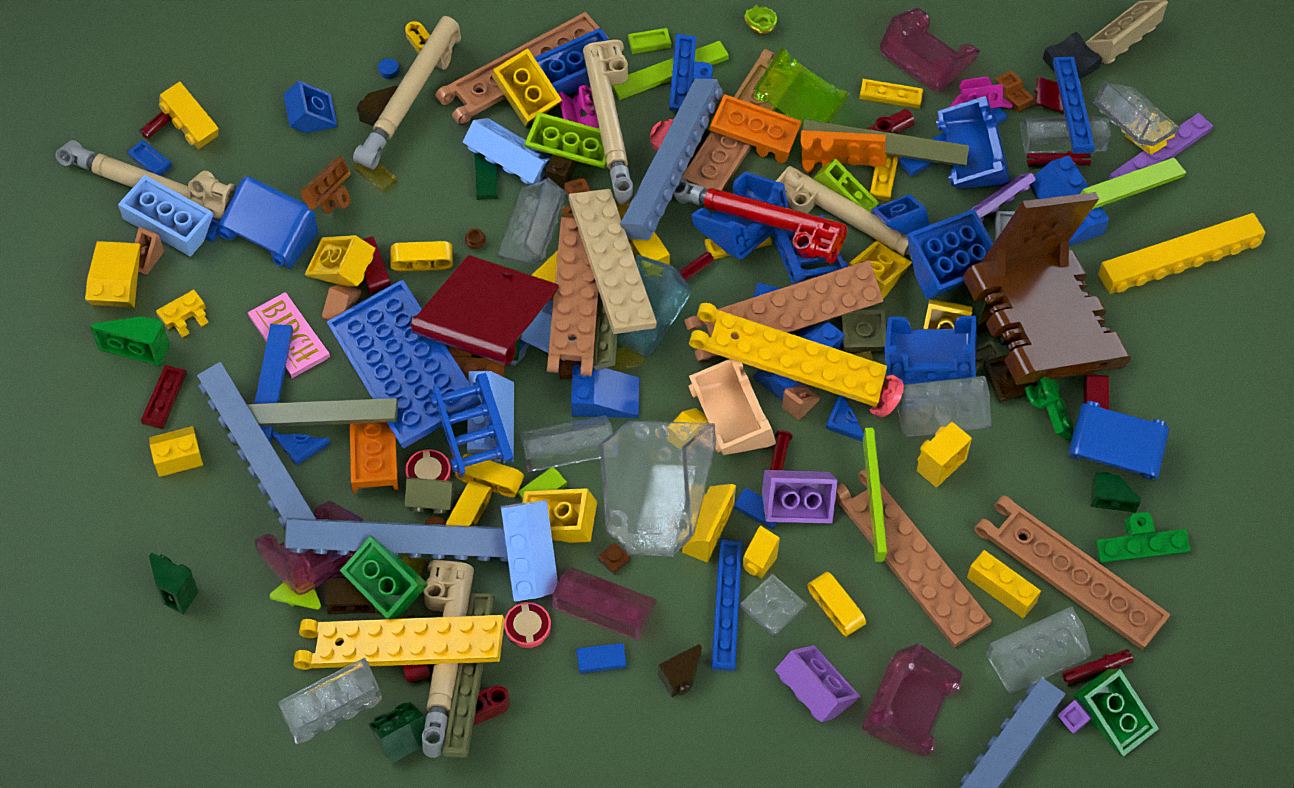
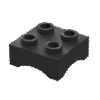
[1043,31,1102,79]

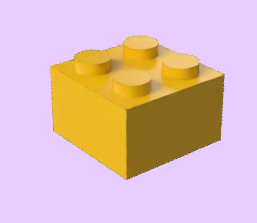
[916,422,972,488]

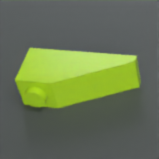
[813,158,879,212]

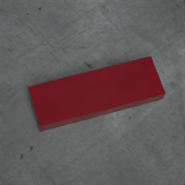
[141,365,187,429]

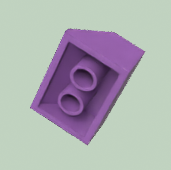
[762,470,837,523]
[775,645,861,722]

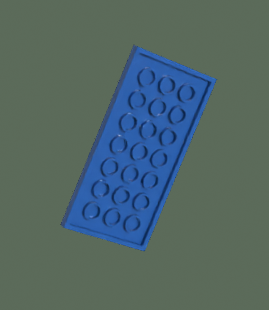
[327,279,482,448]

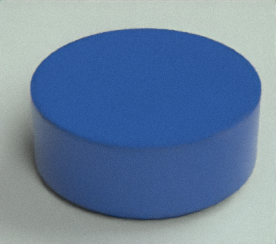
[378,59,399,79]

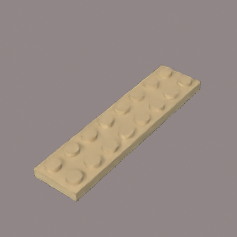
[568,189,657,334]

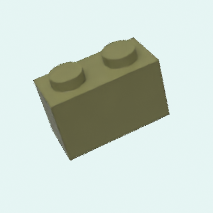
[405,477,455,513]

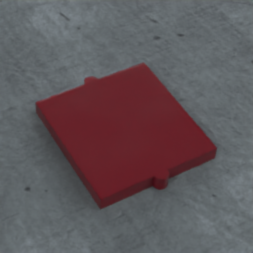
[1034,77,1064,113]

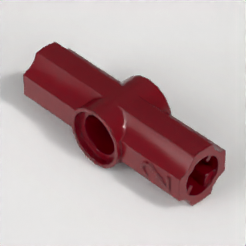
[866,109,915,134]

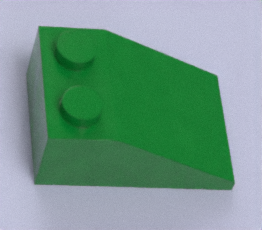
[90,316,170,367]
[340,536,428,619]
[1073,669,1159,757]

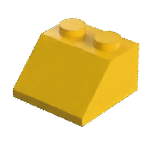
[923,299,972,329]
[149,426,203,477]

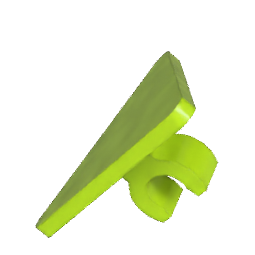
[270,567,321,610]

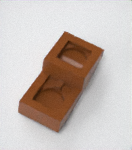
[995,71,1035,112]

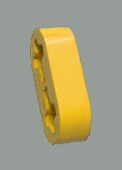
[405,21,430,53]

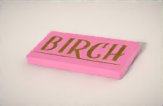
[248,292,330,378]

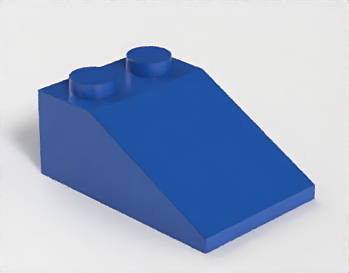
[571,365,639,418]

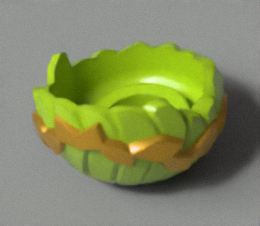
[745,5,777,34]

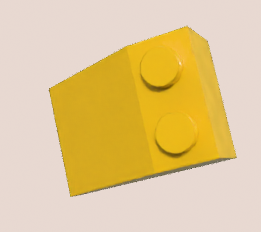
[305,235,375,287]
[85,241,141,308]
[848,241,912,305]
[522,488,597,543]

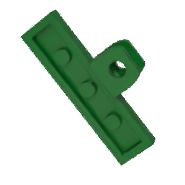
[1025,377,1073,440]
[1095,512,1190,564]

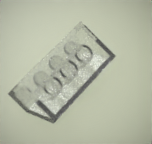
[1093,81,1180,146]
[1020,115,1111,153]
[497,178,566,265]
[897,376,991,437]
[519,415,615,472]
[986,606,1092,694]
[278,657,382,744]

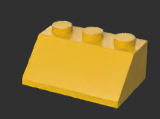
[491,48,562,127]
[680,484,736,563]

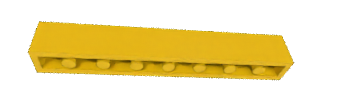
[1098,213,1266,294]

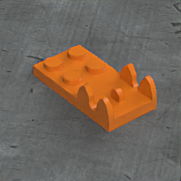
[710,94,802,164]
[801,130,886,174]
[350,422,399,494]

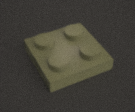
[841,309,887,352]

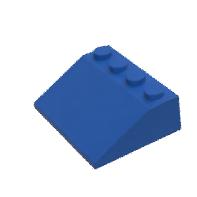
[906,209,994,300]

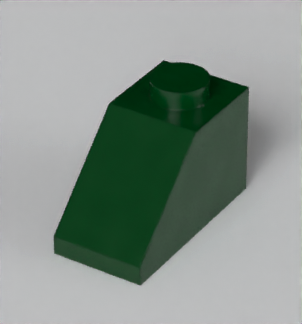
[1091,472,1141,513]

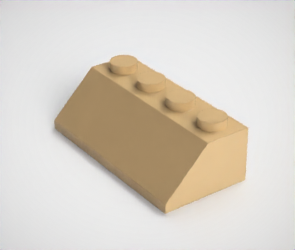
[1085,0,1168,64]

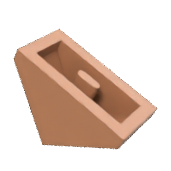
[134,227,164,275]
[322,285,362,321]
[782,385,821,421]

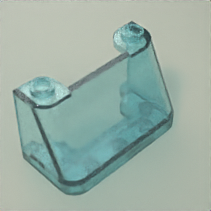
[617,254,691,356]

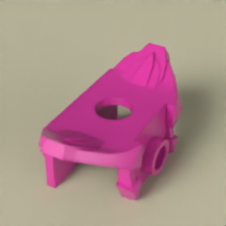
[950,76,1013,109]
[559,85,599,129]

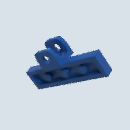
[668,34,713,112]

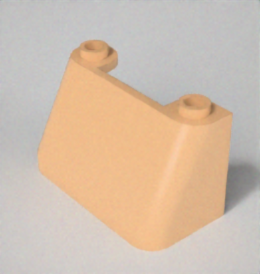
[688,359,776,455]

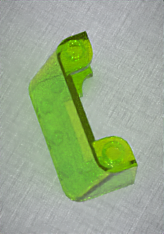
[753,48,850,126]

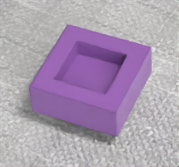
[1058,699,1093,734]

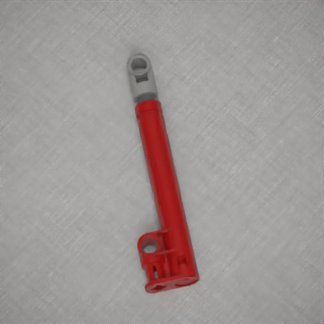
[673,177,847,264]

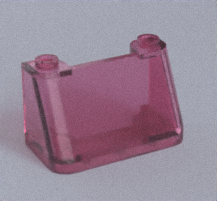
[880,7,980,91]
[255,500,363,595]
[862,643,963,756]

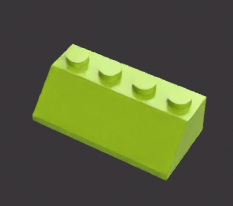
[524,112,607,168]

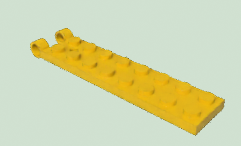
[689,303,887,407]
[293,615,505,670]

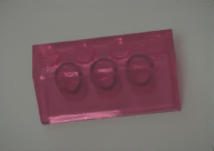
[552,567,656,641]

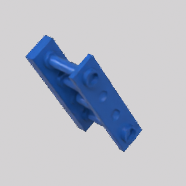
[774,215,848,285]
[430,372,514,478]

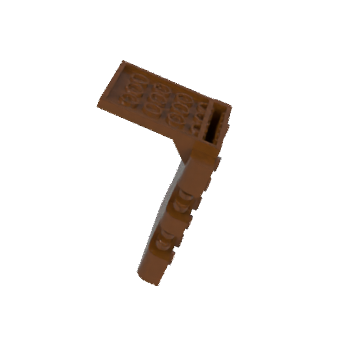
[963,192,1131,385]

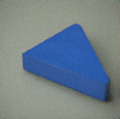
[826,395,864,442]
[272,431,331,466]

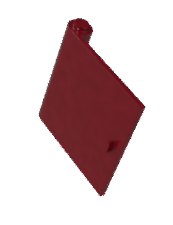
[411,255,559,366]

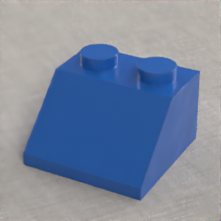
[283,81,337,133]
[871,194,930,235]

